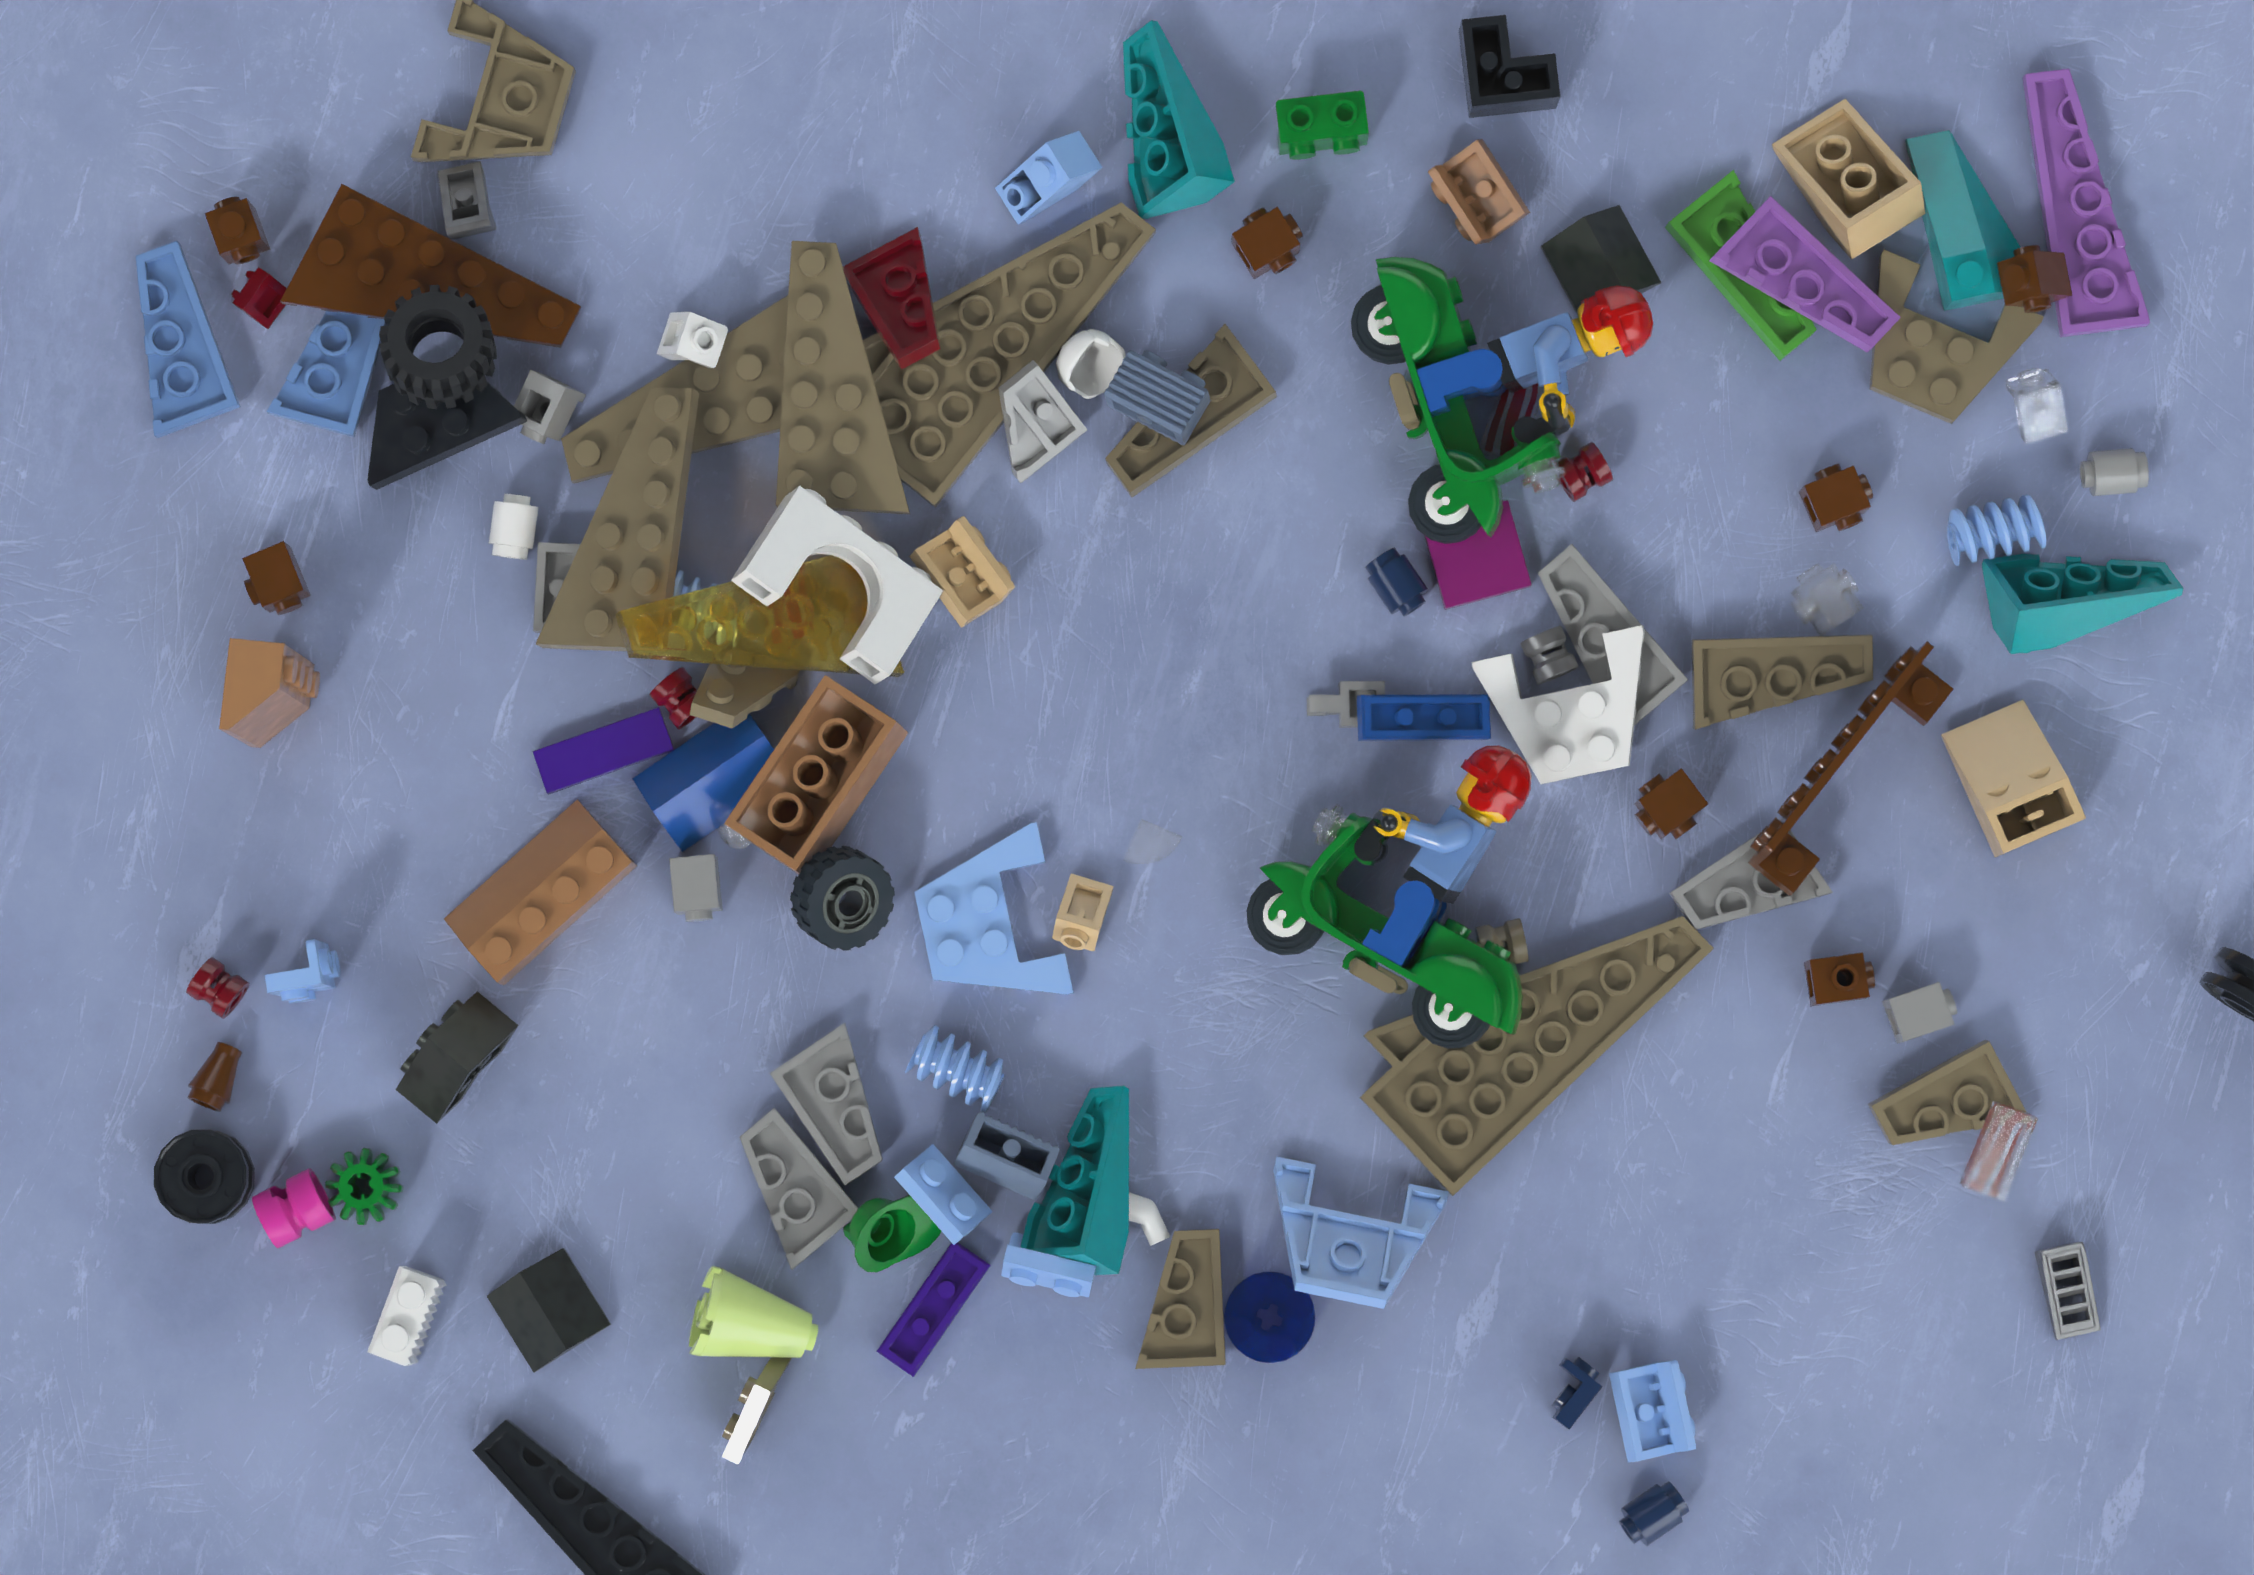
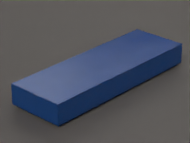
[1357,694,1491,741]

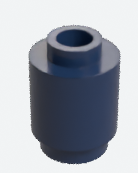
[1365,547,1428,617]
[1619,1481,1689,1546]

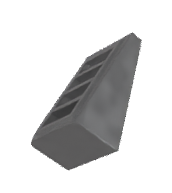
[2034,1242,2101,1340]

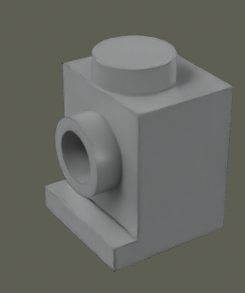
[514,370,586,444]

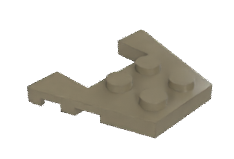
[411,0,576,162]
[1870,249,2044,424]

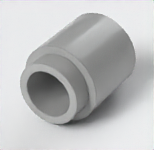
[2080,448,2149,496]

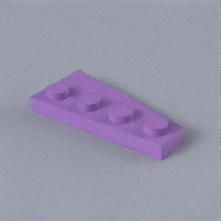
[1709,196,1901,353]

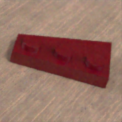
[843,227,941,370]

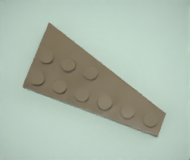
[536,387,699,653]

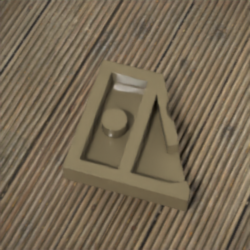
[690,645,800,728]

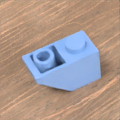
[995,131,1102,225]

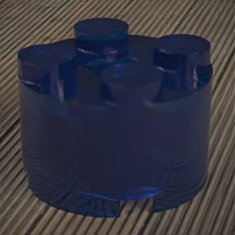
[1224,1271,1315,1363]

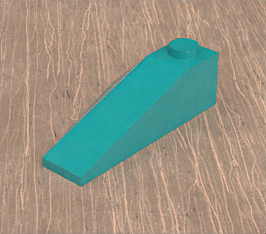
[1123,20,1235,219]
[1905,130,2021,311]
[1982,554,2183,654]
[1020,1085,1129,1275]

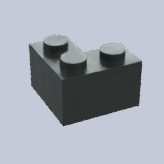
[395,991,519,1124]

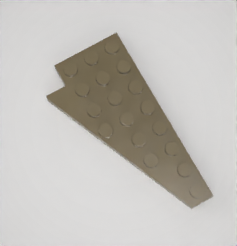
[863,202,1156,508]
[1359,916,1714,1196]

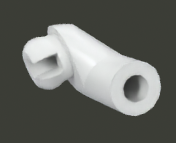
[1129,1192,1170,1246]

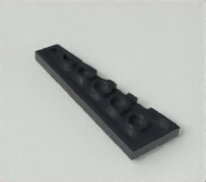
[472,1419,705,1575]

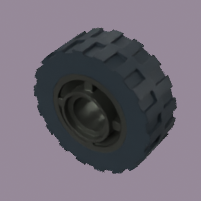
[790,846,895,951]

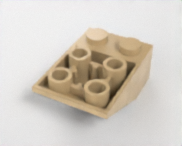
[1941,700,2086,858]

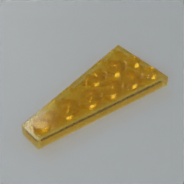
[615,555,904,677]

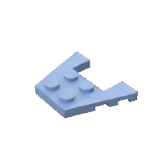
[914,822,1074,995]
[1273,1156,1448,1309]

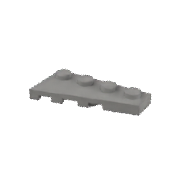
[1538,544,1688,726]

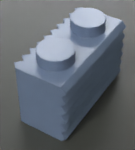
[1104,350,1211,446]
[953,1112,1060,1201]

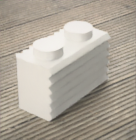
[367,1266,447,1366]

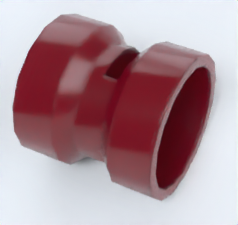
[1552,442,1613,502]
[649,667,697,730]
[186,957,250,1019]

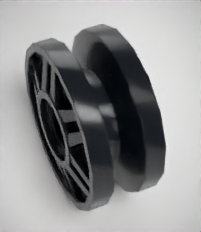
[2199,947,2254,1022]
[154,1130,255,1224]

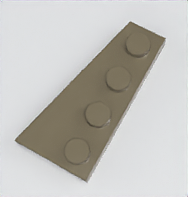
[1105,324,1277,498]
[1692,635,1873,730]

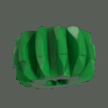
[325,1148,404,1225]

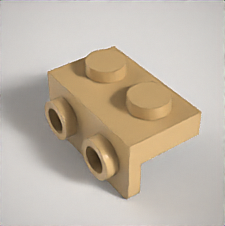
[909,516,1015,628]

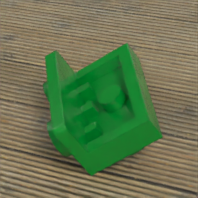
[1276,91,1369,160]

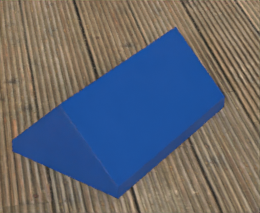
[632,713,774,852]

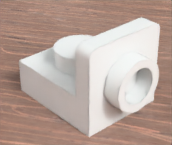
[657,312,728,368]

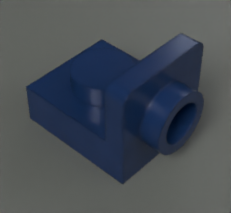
[1552,1357,1603,1429]

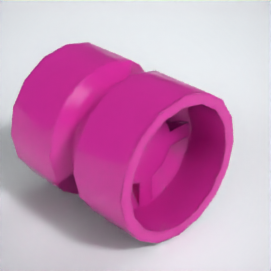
[252,1168,336,1248]

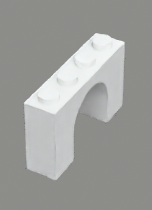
[731,486,943,684]

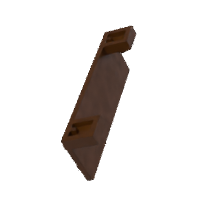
[1748,641,1954,896]

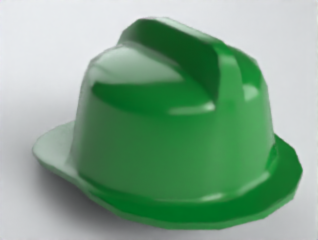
[843,1195,941,1273]

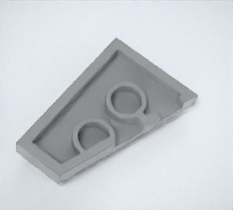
[1669,818,1833,930]
[770,1023,883,1186]
[740,1108,858,1270]

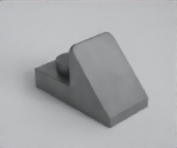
[438,161,496,239]

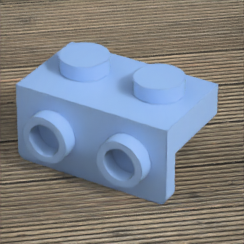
[265,939,341,1004]
[894,1144,993,1245]
[1001,1232,1096,1297]
[1609,1360,1696,1462]

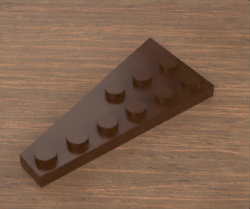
[280,184,581,348]

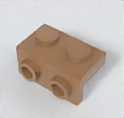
[1428,139,1530,245]

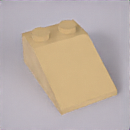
[1772,99,1925,259]

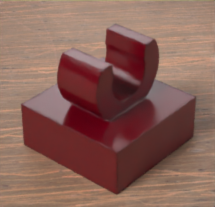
[231,267,287,329]

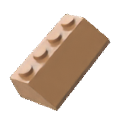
[219,638,320,748]
[724,675,908,875]
[444,799,637,985]

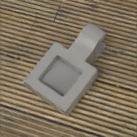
[1307,681,1385,728]

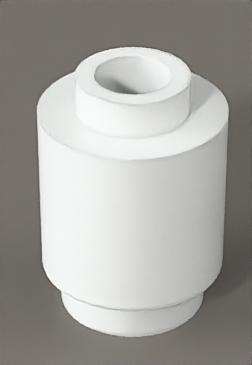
[489,494,539,560]

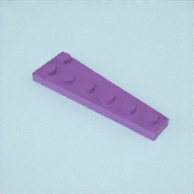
[2022,68,2150,337]

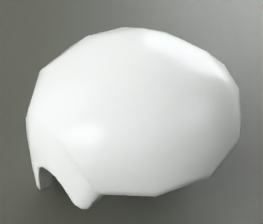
[1056,329,1126,399]

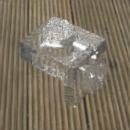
[2006,368,2068,444]

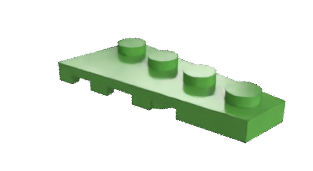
[1665,170,1817,361]

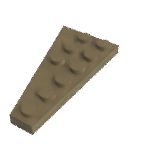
[776,241,910,514]
[561,295,788,484]

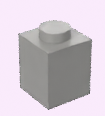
[669,854,723,922]
[1882,982,1957,1044]

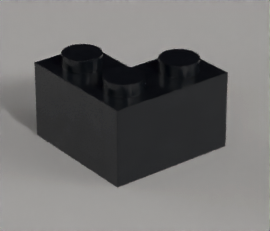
[1459,15,1561,118]

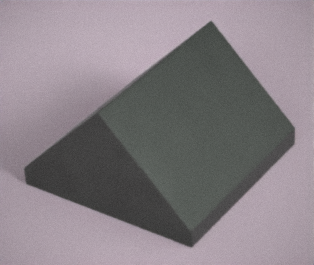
[1541,205,1661,313]
[487,1248,611,1373]

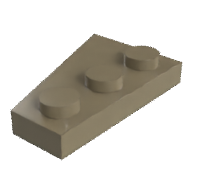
[1868,1040,2030,1145]
[1135,1229,1226,1369]

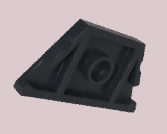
[367,358,528,490]

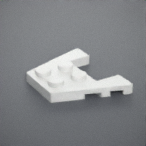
[1471,625,1645,784]

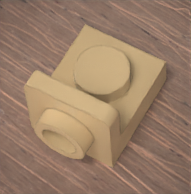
[1052,873,1114,951]

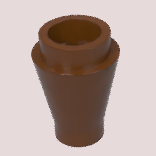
[187,1042,242,1112]

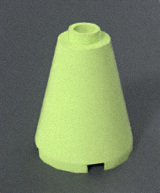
[689,1266,818,1358]

